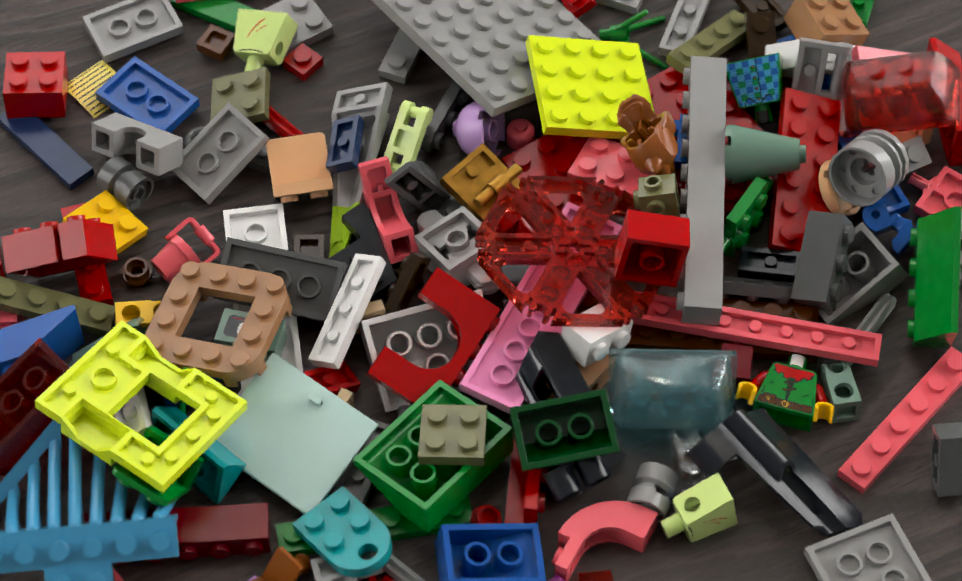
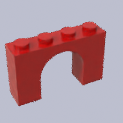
[366,267,501,405]

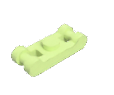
[384,100,434,174]

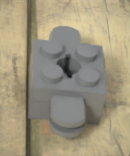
[414,206,503,295]

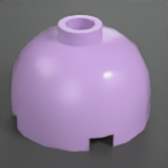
[453,102,506,157]

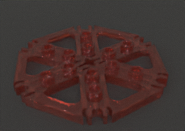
[474,176,661,327]

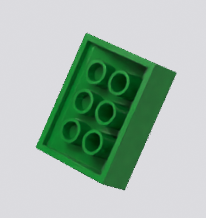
[907,206,962,348]
[353,380,514,533]

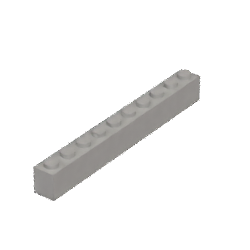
[676,56,727,325]

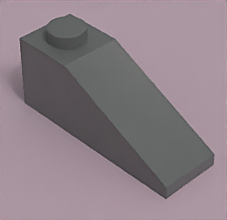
[384,161,451,212]

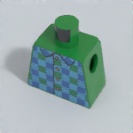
[727,53,783,125]

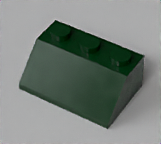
[510,388,620,472]

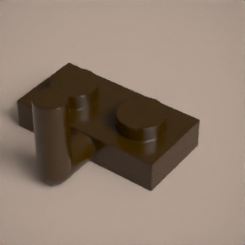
[384,252,431,312]

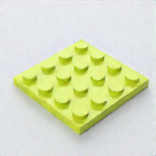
[525,35,655,139]

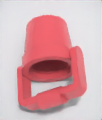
[151,217,220,284]

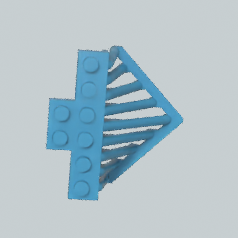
[0,420,180,581]

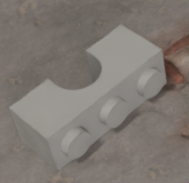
[92,113,183,176]

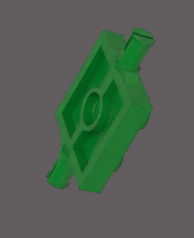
[723,177,774,258]

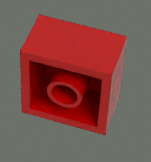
[3,51,68,118]
[614,209,690,288]

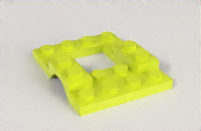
[35,320,247,493]

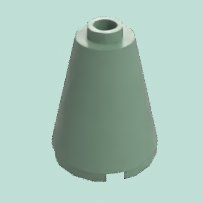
[725,125,806,185]

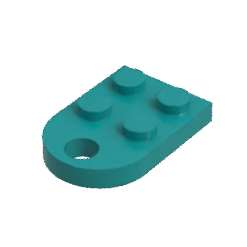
[292,486,393,577]

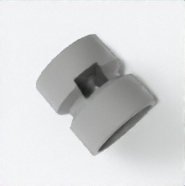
[627,462,679,523]

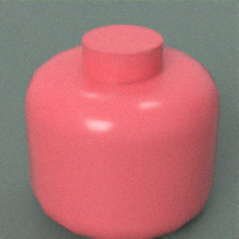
[506,119,535,150]

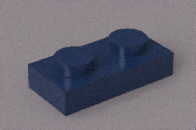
[326,115,365,174]

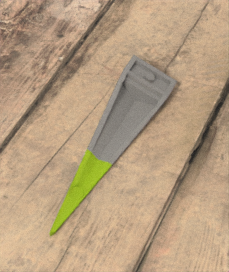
[329,82,393,258]

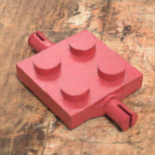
[908,166,962,217]

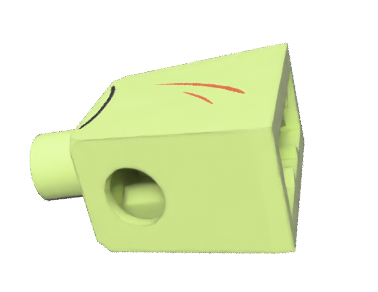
[233,9,298,72]
[659,473,738,542]

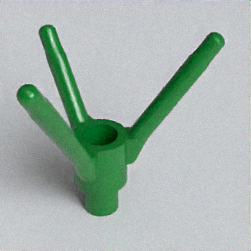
[599,9,669,70]

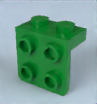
[112,425,206,506]

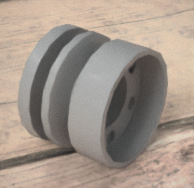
[829,129,909,207]

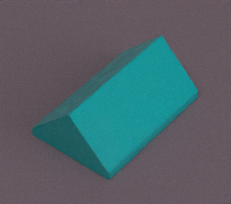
[151,406,247,504]

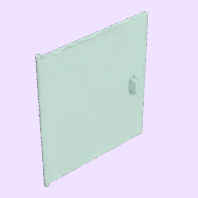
[217,352,379,514]

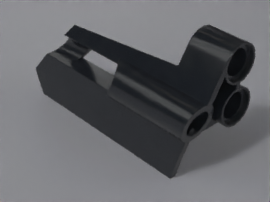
[515,331,626,503]
[686,408,863,537]

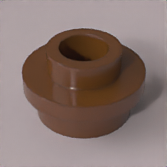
[122,257,153,287]

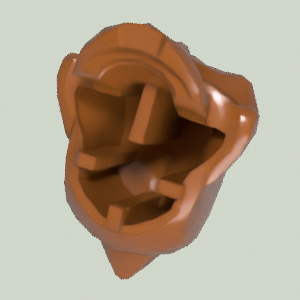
[617,94,678,175]

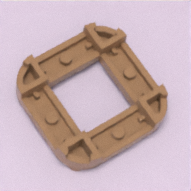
[145,261,292,387]

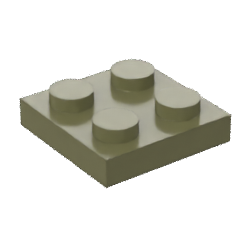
[210,67,270,123]
[418,404,487,465]

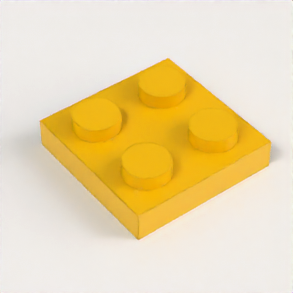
[62,190,148,264]

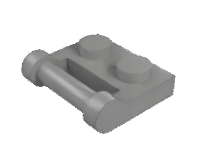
[790,37,853,103]

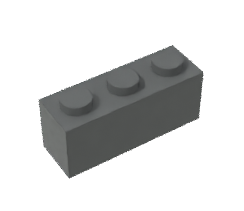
[790,211,855,311]

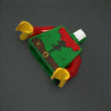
[734,354,834,432]

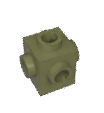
[633,173,680,216]

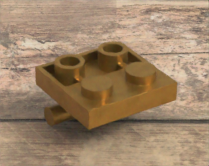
[439,143,525,223]

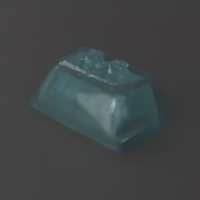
[608,348,737,430]

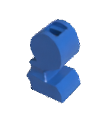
[862,202,914,258]

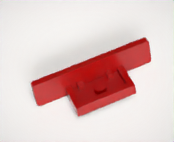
[504,438,548,523]

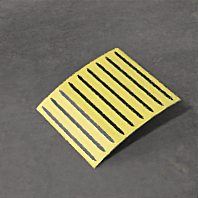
[67,60,117,118]

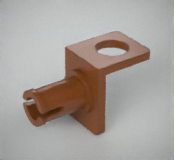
[251,547,312,581]

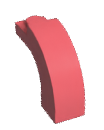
[358,156,419,264]
[552,501,658,581]

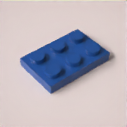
[95,56,200,133]

